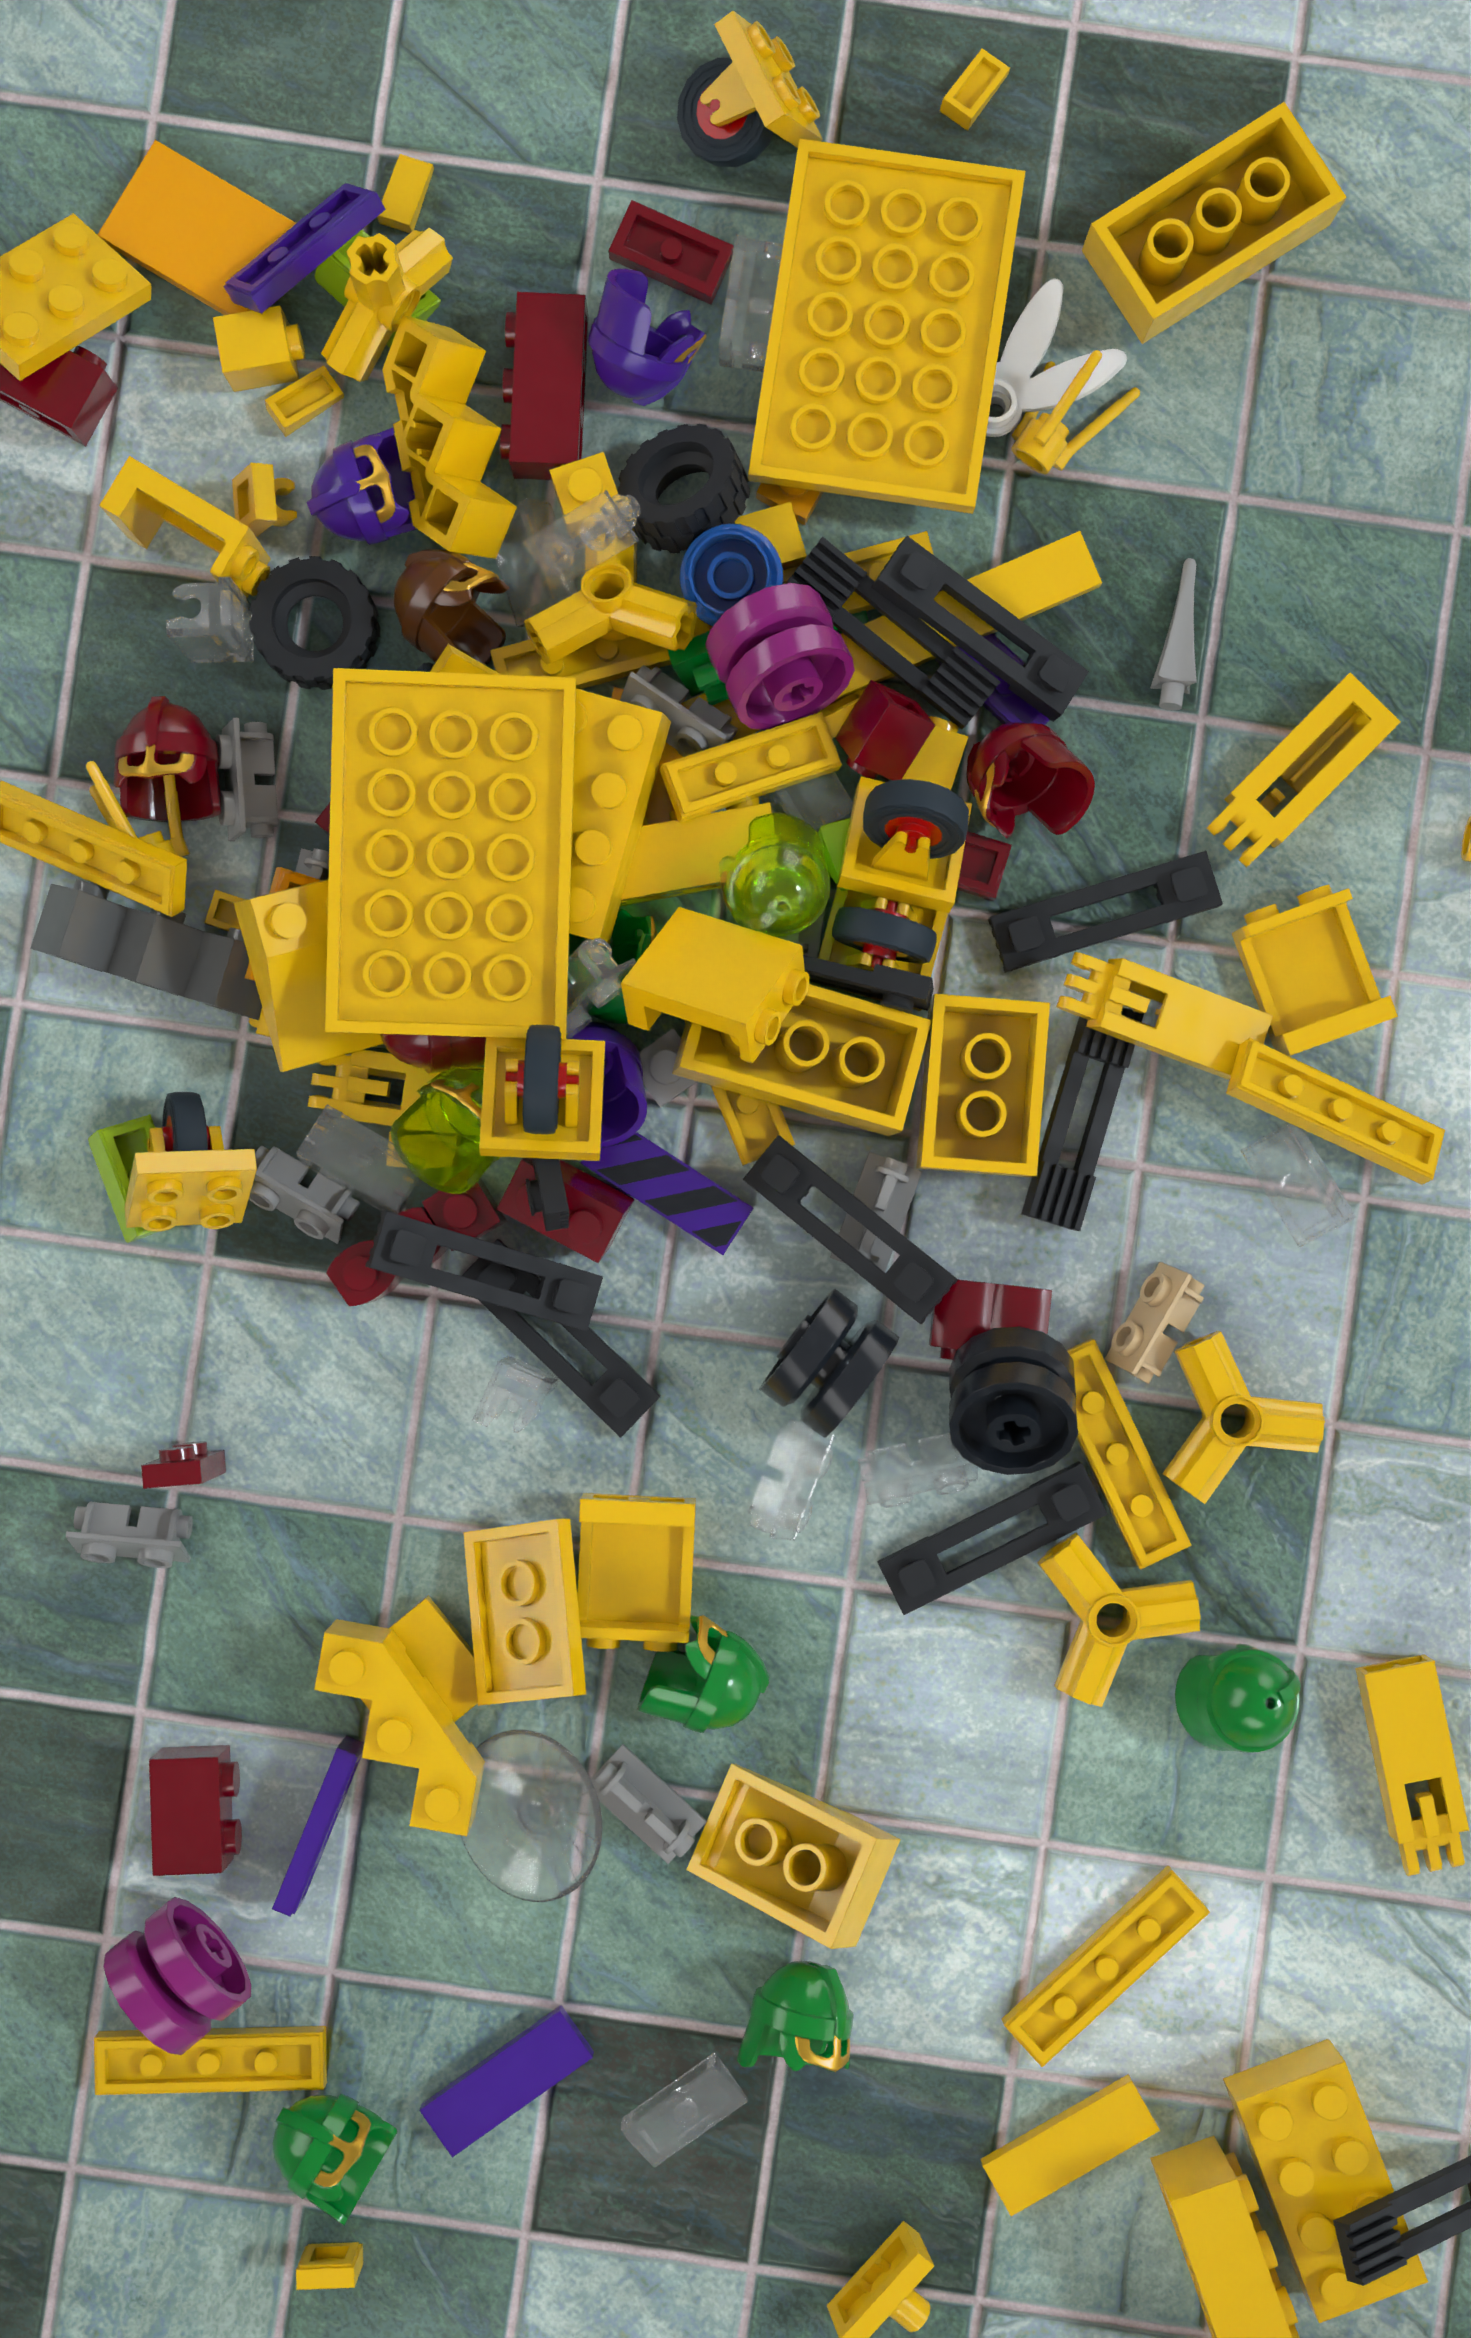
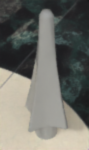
[1150,558,1197,711]

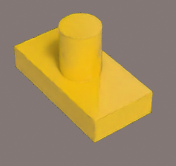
[827,2221,934,2338]

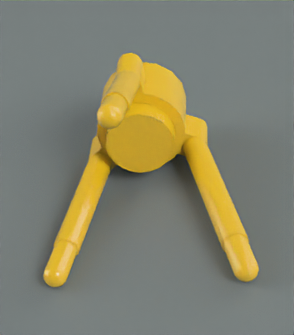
[1011,350,1140,475]
[86,761,190,857]

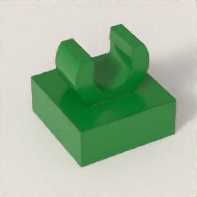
[667,630,729,706]

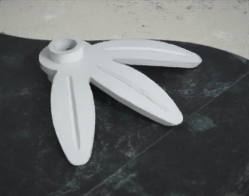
[986,278,1127,437]

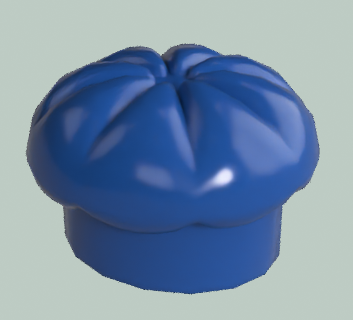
[679,524,783,626]

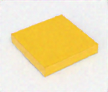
[361,1595,478,1722]

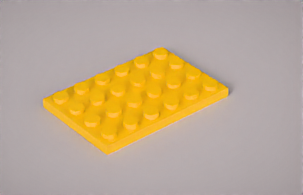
[748,138,1026,514]
[325,668,576,1040]

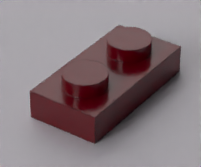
[608,200,734,305]
[141,1441,226,1489]

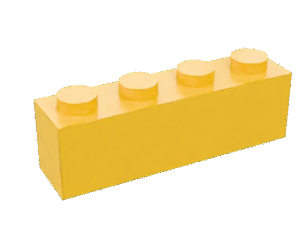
[620,797,785,907]

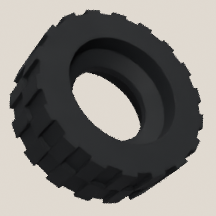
[617,424,750,553]
[249,556,381,690]

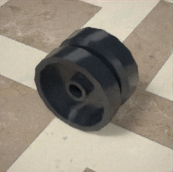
[759,1289,900,1438]
[949,1326,1078,1475]

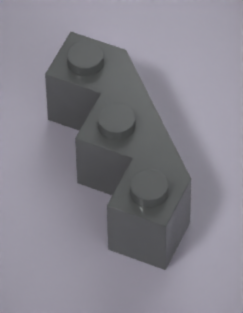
[30,879,262,1020]

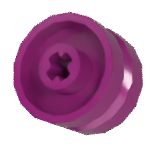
[705,583,855,730]
[103,1897,251,2055]

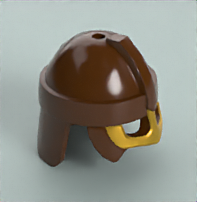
[394,549,510,666]

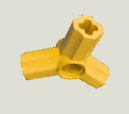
[321,228,453,382]
[524,520,698,665]
[1162,1331,1325,1504]
[1037,1533,1201,1707]

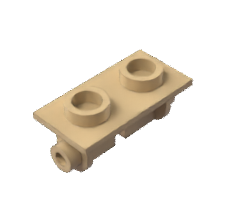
[1104,1262,1205,1384]

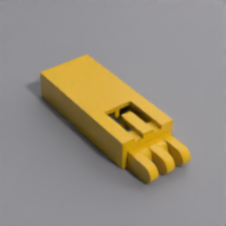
[1206,672,1401,868]
[1056,952,1273,1080]
[307,1050,484,1140]
[1355,1654,1469,1876]

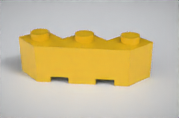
[382,315,517,559]
[314,1619,485,1836]

